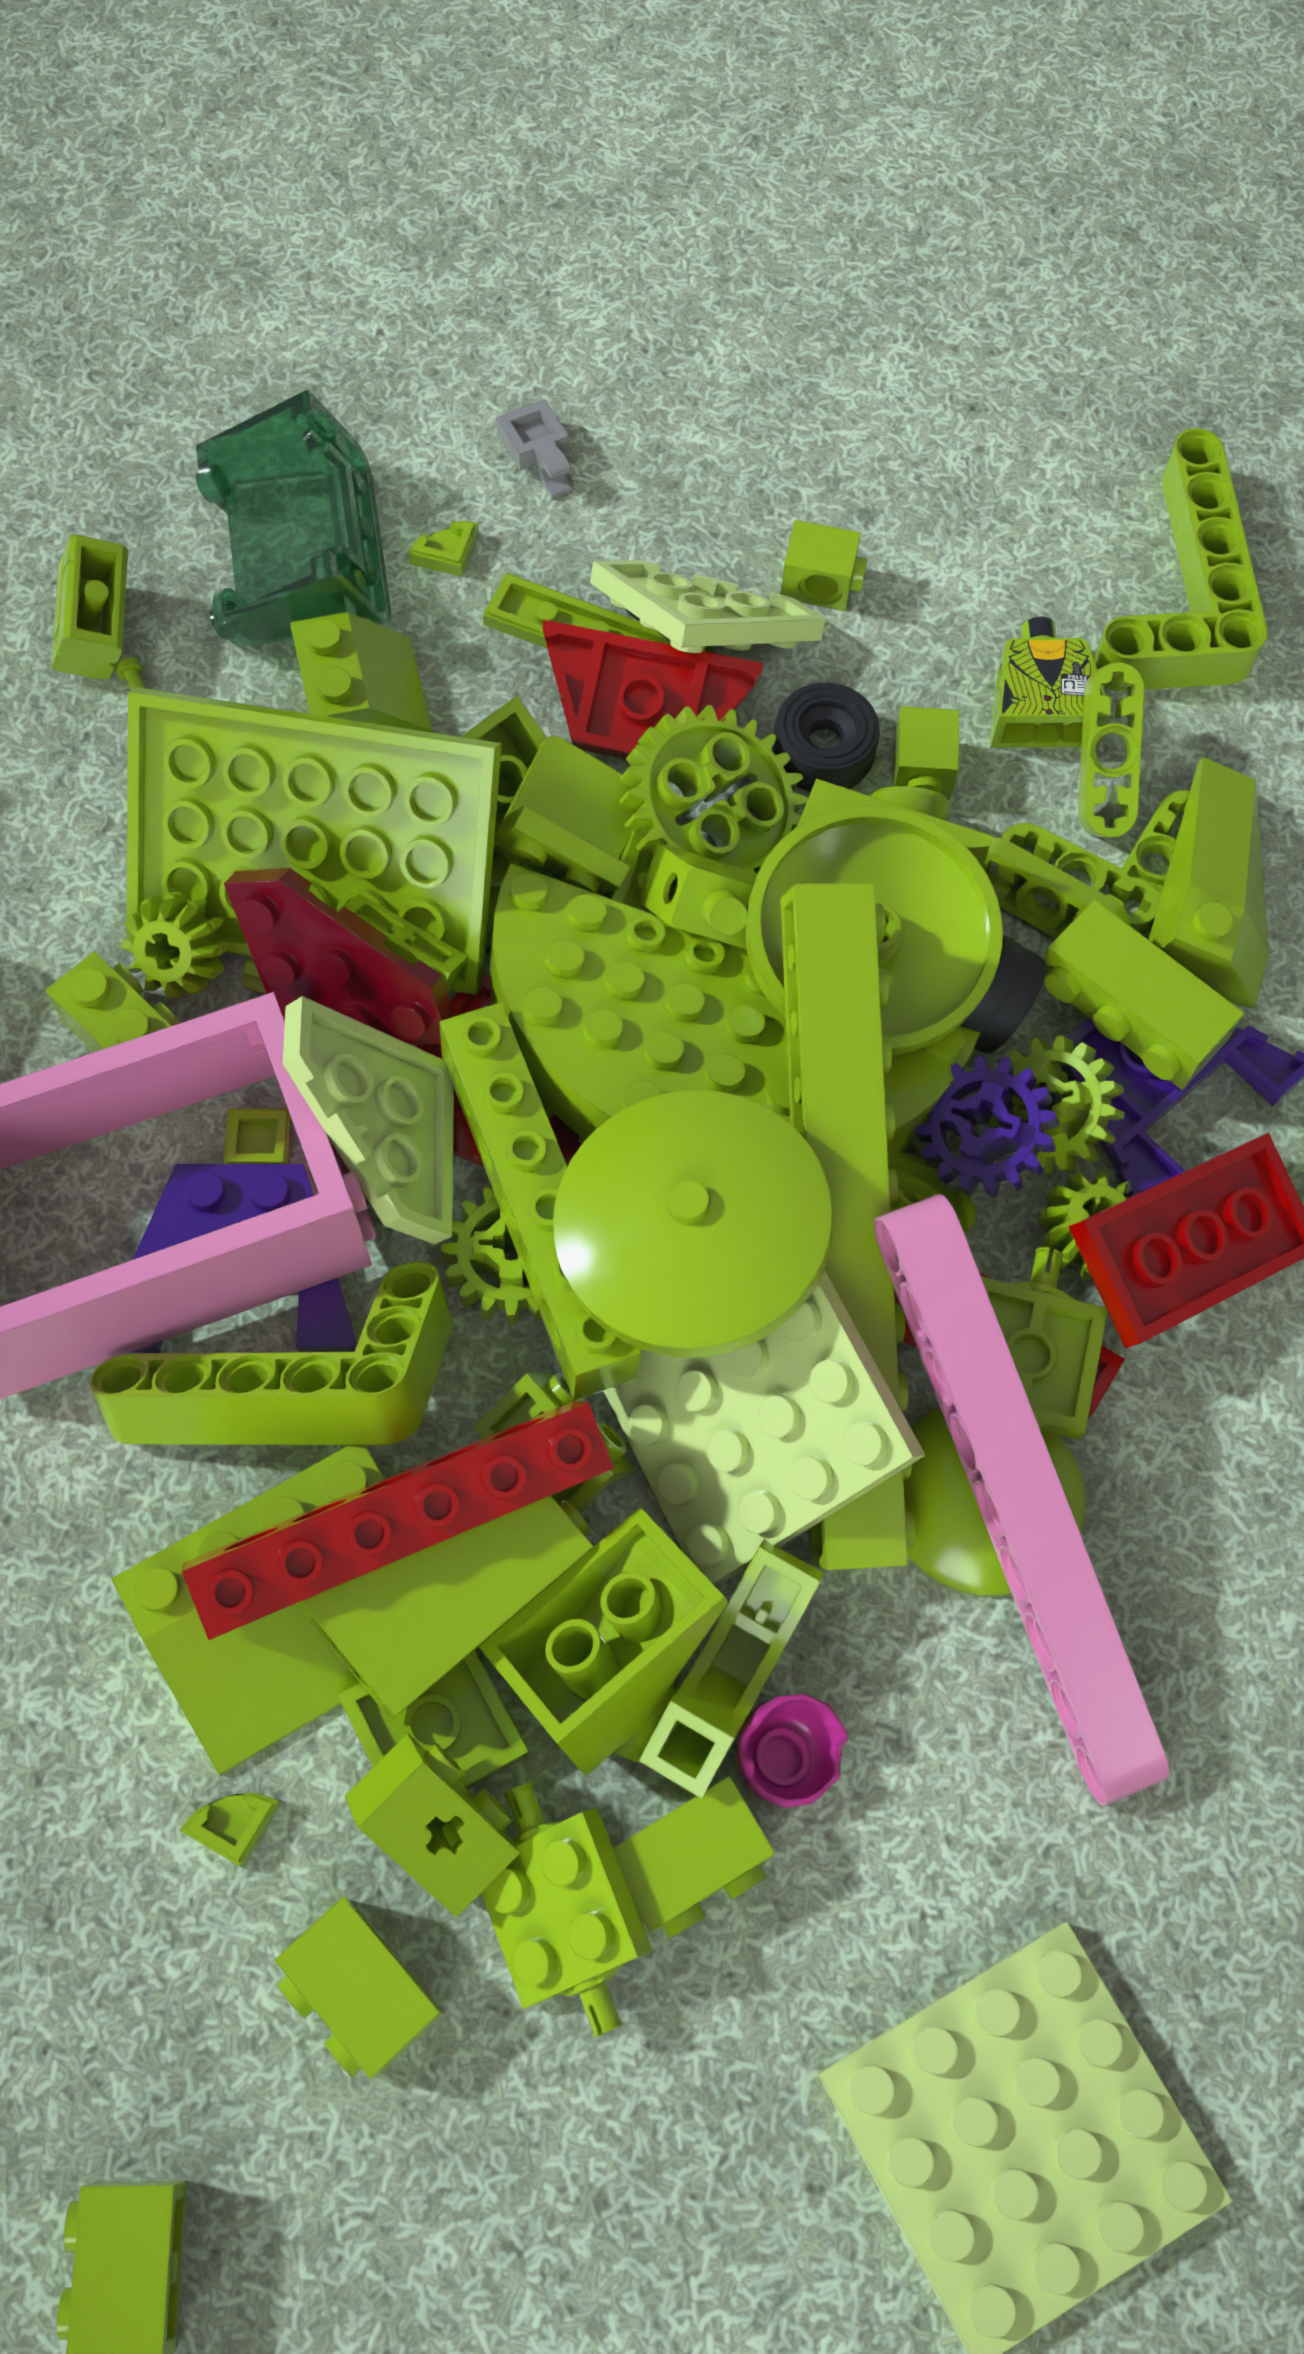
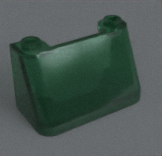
[196,389,391,647]

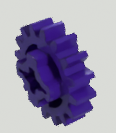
[915,1055,1059,1198]

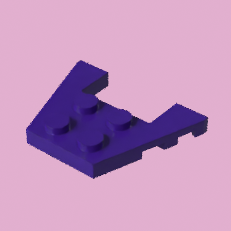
[1060,1017,1304,1197]
[130,1164,358,1353]

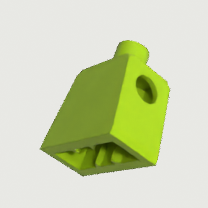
[639,842,758,949]

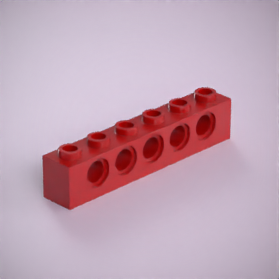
[181,1401,614,1640]

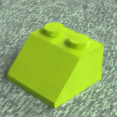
[290,612,433,733]

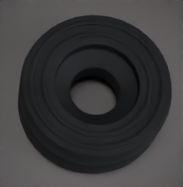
[772,683,880,792]
[961,935,1047,1054]

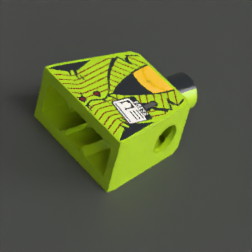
[990,616,1110,748]

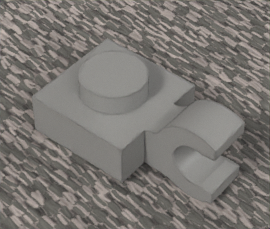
[496,399,572,500]

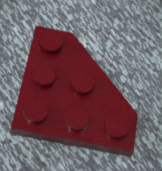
[224,868,455,1044]

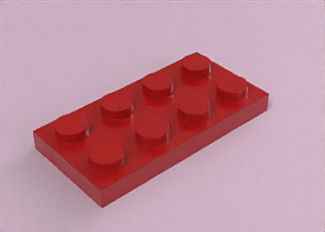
[1068,1133,1304,1348]

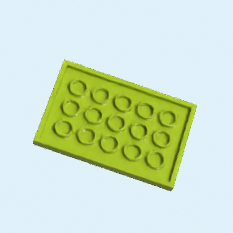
[126,688,502,995]

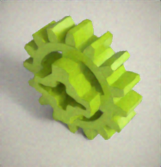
[987,1035,1125,1175]
[441,1187,542,1325]

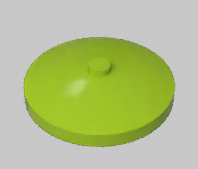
[745,805,1003,1055]
[553,1090,833,1358]

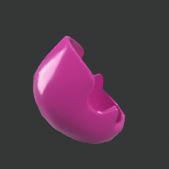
[737,1694,848,1808]

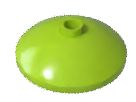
[903,1406,1085,1597]

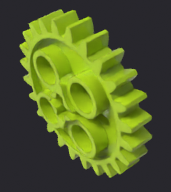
[619,705,808,885]

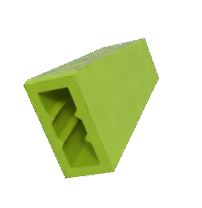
[302,1496,593,1721]

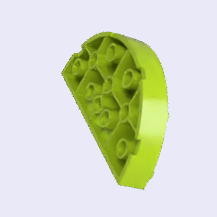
[489,863,981,1158]

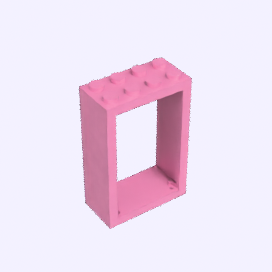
[0,992,377,1399]

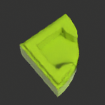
[408,521,479,577]
[179,1793,282,1868]

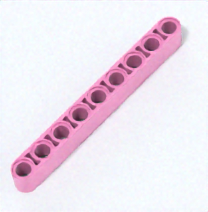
[874,1194,1170,1806]

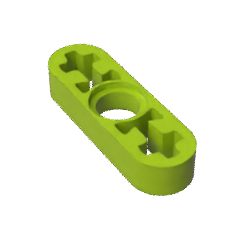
[1078,662,1144,838]
[983,837,1130,939]

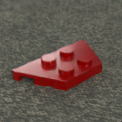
[542,619,763,759]

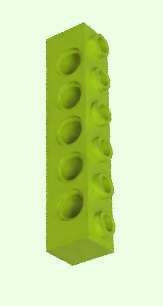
[440,1002,641,1400]

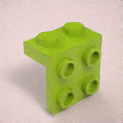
[494,735,636,896]

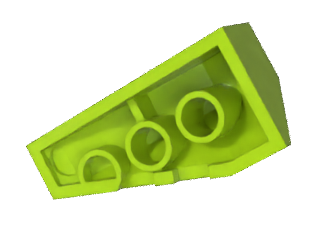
[1149,757,1269,1009]

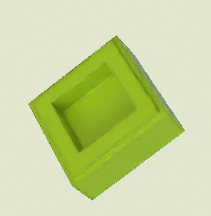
[223,1108,293,1164]

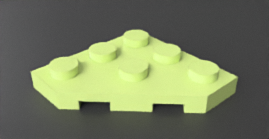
[590,560,826,653]
[283,996,454,1245]

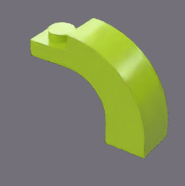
[639,1539,825,1799]

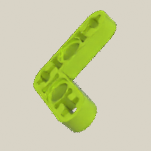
[998,790,1190,934]

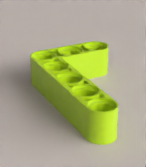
[1094,428,1267,691]
[89,1261,453,1445]

